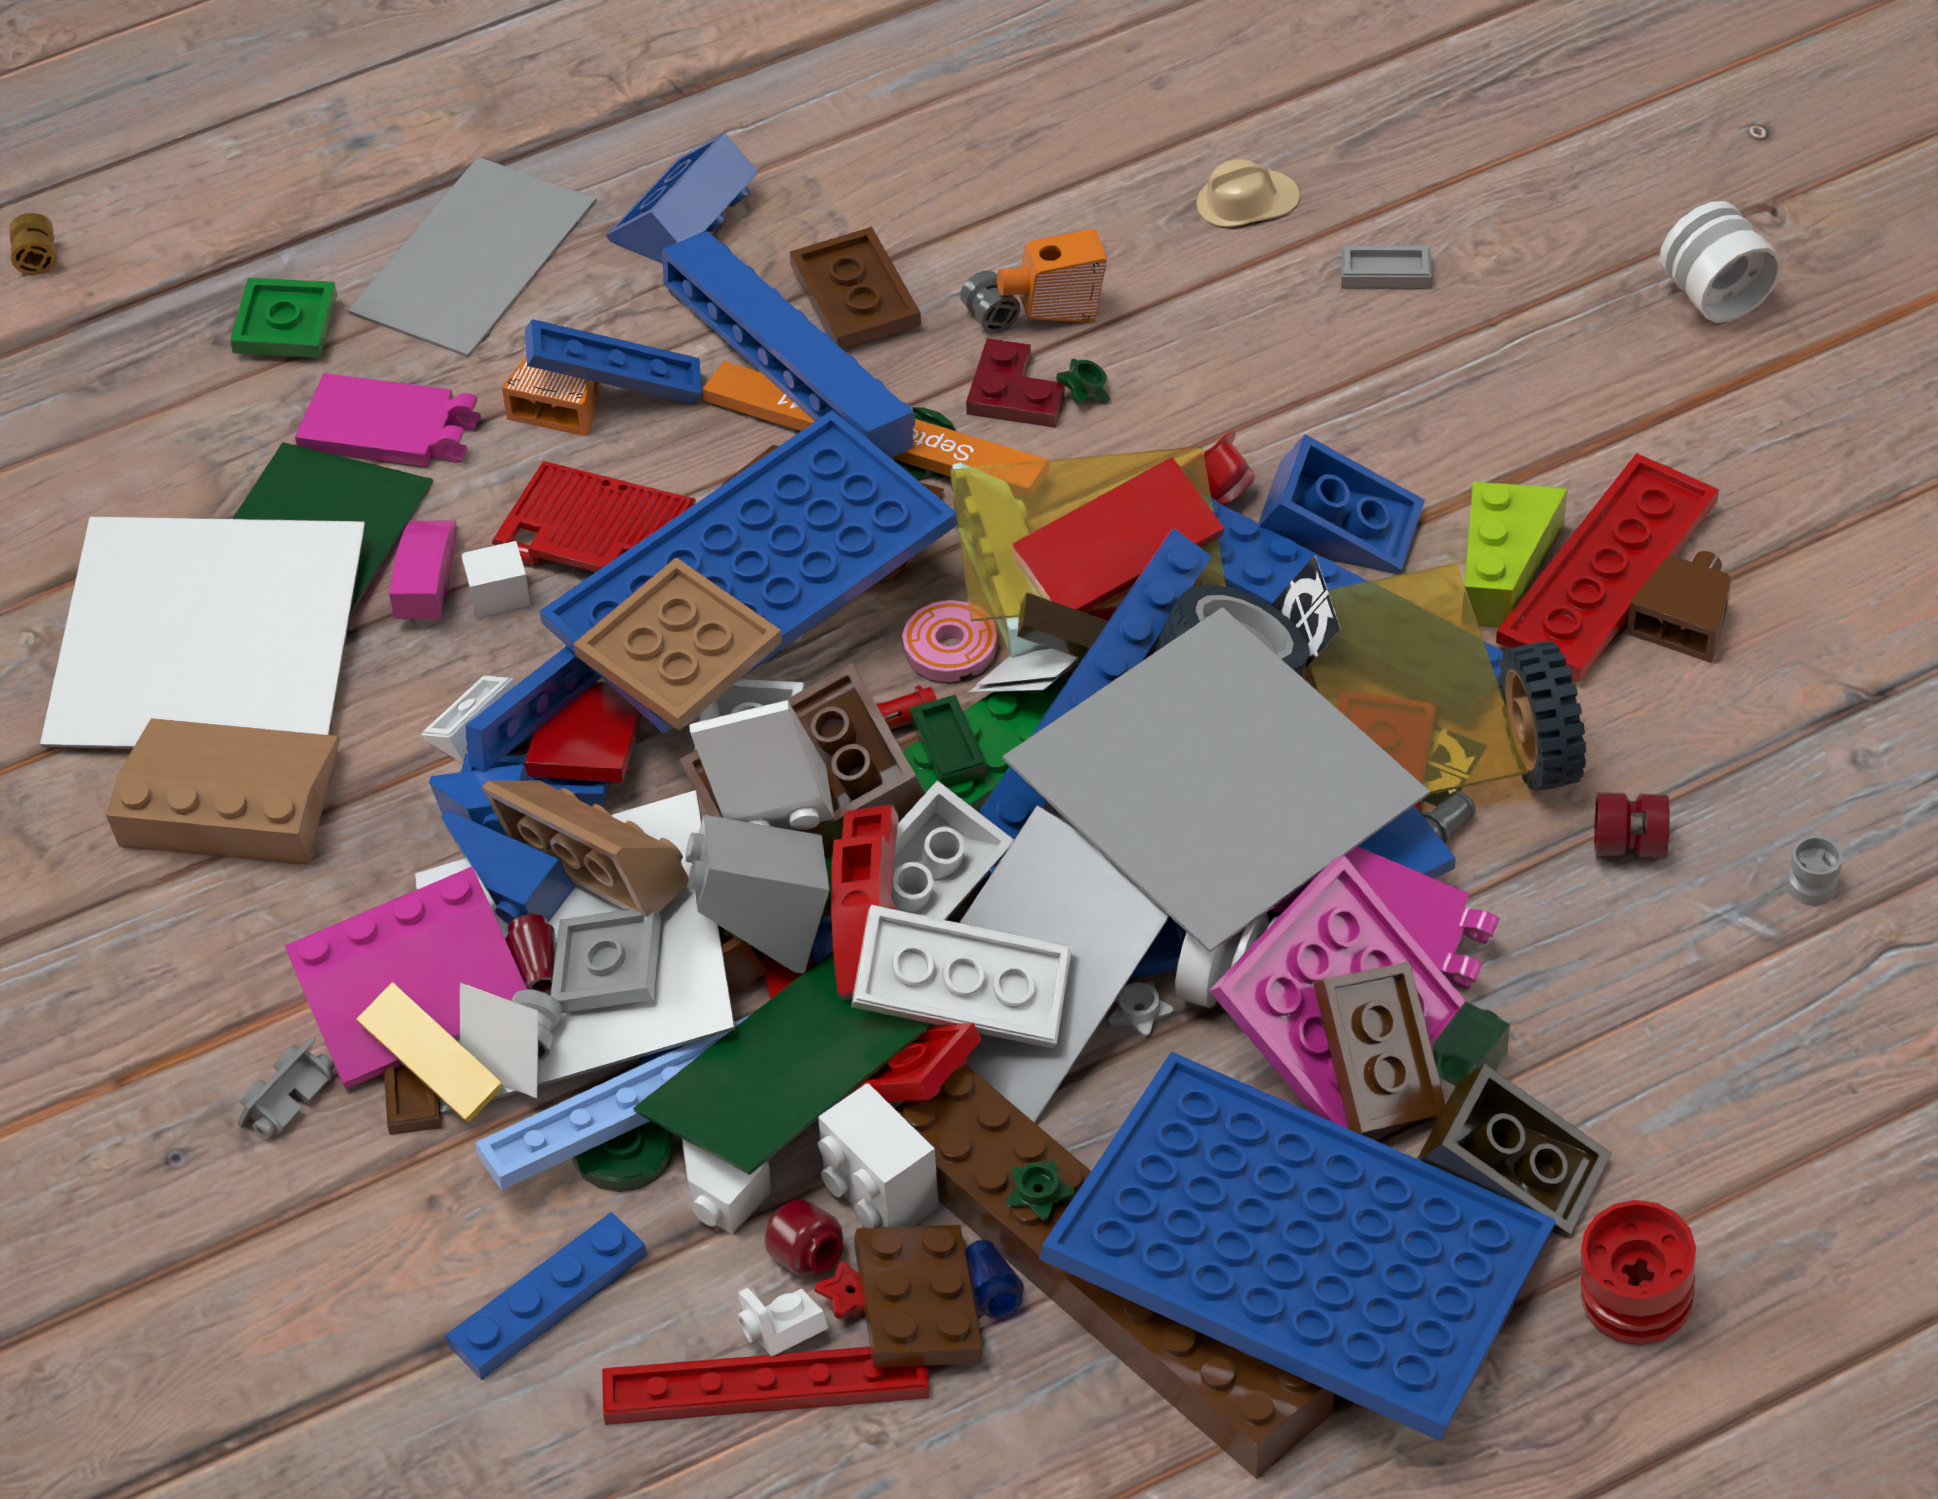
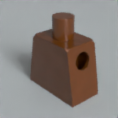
[1626,551,1732,663]

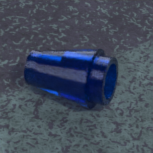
[965,1240,1024,1319]

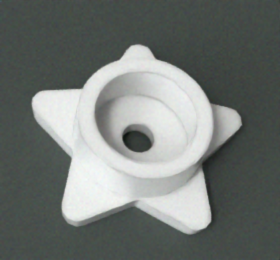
[1108,981,1173,1037]

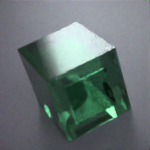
[1433,1001,1510,1086]

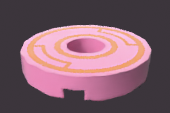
[902,600,998,682]

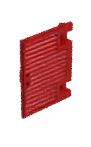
[492,461,696,572]

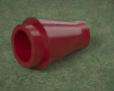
[505,914,555,992]

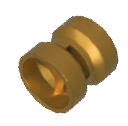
[9,213,56,275]

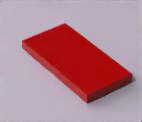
[1011,457,1224,612]

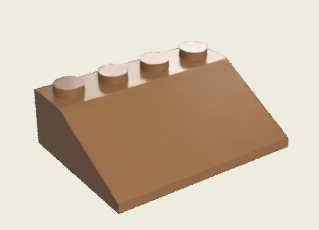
[106,718,340,865]

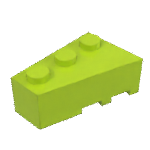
[1461,481,1568,627]

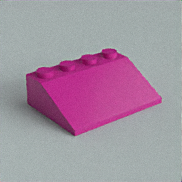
[285,867,527,1089]

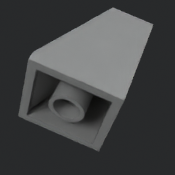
[686,815,829,974]

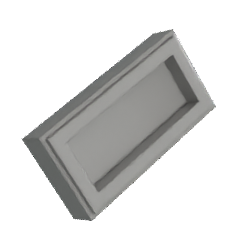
[1341,246,1431,288]

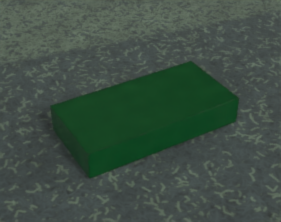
[909,695,988,788]

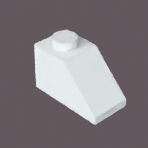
[682,1138,772,1235]

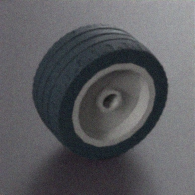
[1153,584,1309,676]

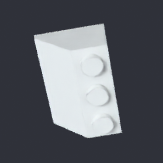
[891,781,1014,920]

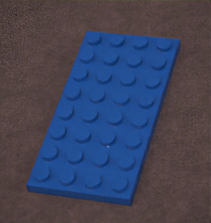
[539,410,958,733]

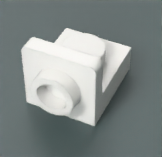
[737,1288,829,1356]

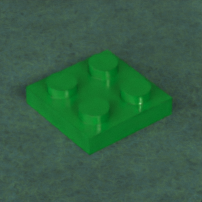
[230,278,337,358]

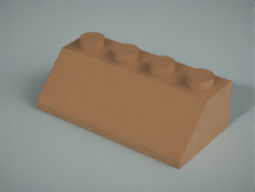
[481,781,689,917]

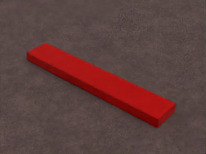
[602,1347,930,1425]

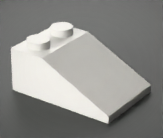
[689,700,834,830]

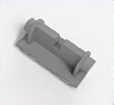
[237,1036,335,1139]

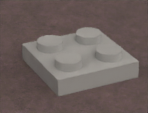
[551,909,662,1013]

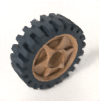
[1499,641,1586,791]

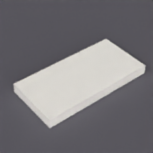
[851,905,1072,1049]

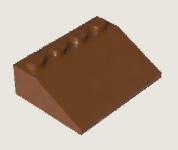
[679,663,925,857]

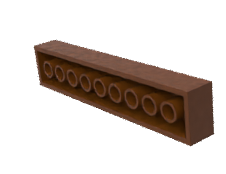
[895,1064,1334,1479]

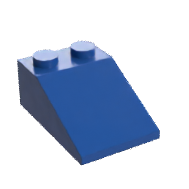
[1258,434,1425,574]

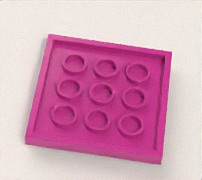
[1209,855,1473,1129]

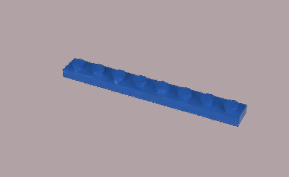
[978,528,1213,840]

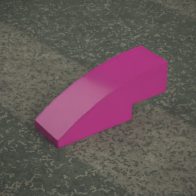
[389,520,457,619]

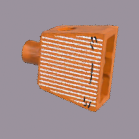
[997,229,1107,322]
[502,356,602,436]

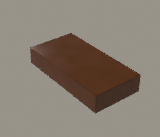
[384,1065,441,1135]

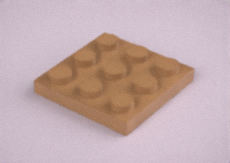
[573,557,782,731]

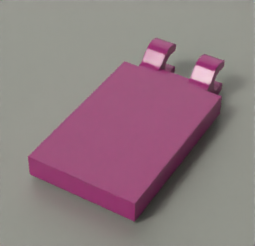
[295,373,481,467]
[1307,846,1500,989]

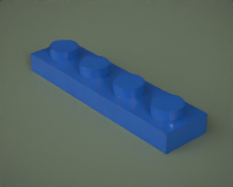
[525,319,702,404]
[466,646,602,771]
[446,1212,647,1380]

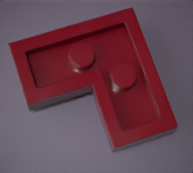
[966,338,1065,428]

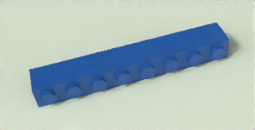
[662,231,915,458]

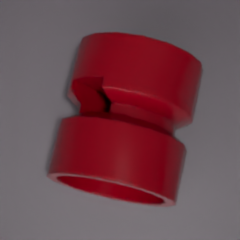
[1594,792,1670,859]

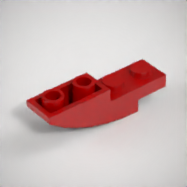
[831,805,899,1000]

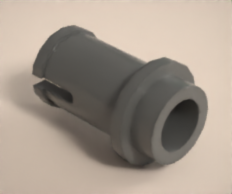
[1421,790,1476,845]

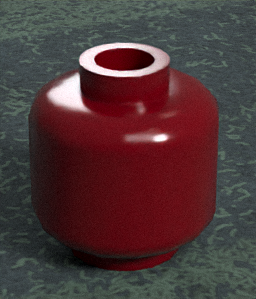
[765,1199,843,1278]

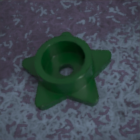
[1056,358,1110,404]
[1006,1160,1075,1221]

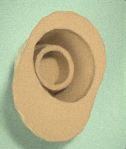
[1196,159,1300,228]

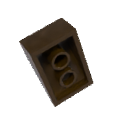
[1417,1063,1612,1238]

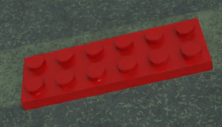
[1496,453,1719,682]

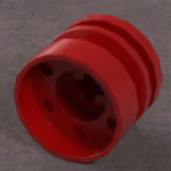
[1581,1200,1696,1345]

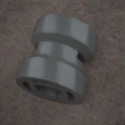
[960,270,1021,333]

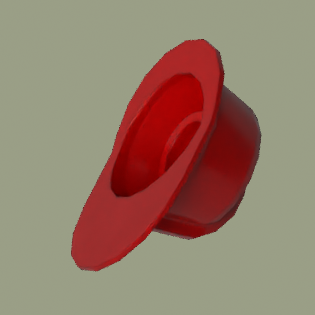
[1180,431,1255,505]

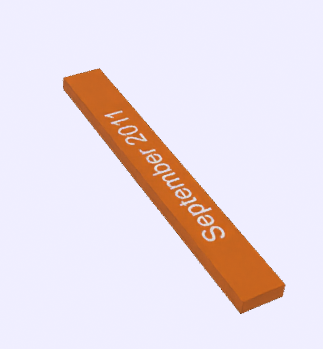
[702,361,1050,501]

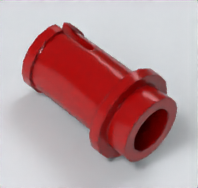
[876,685,937,730]

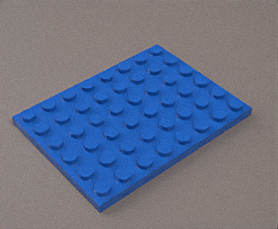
[1039,1051,1556,1441]

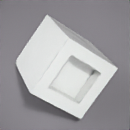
[462,541,531,617]

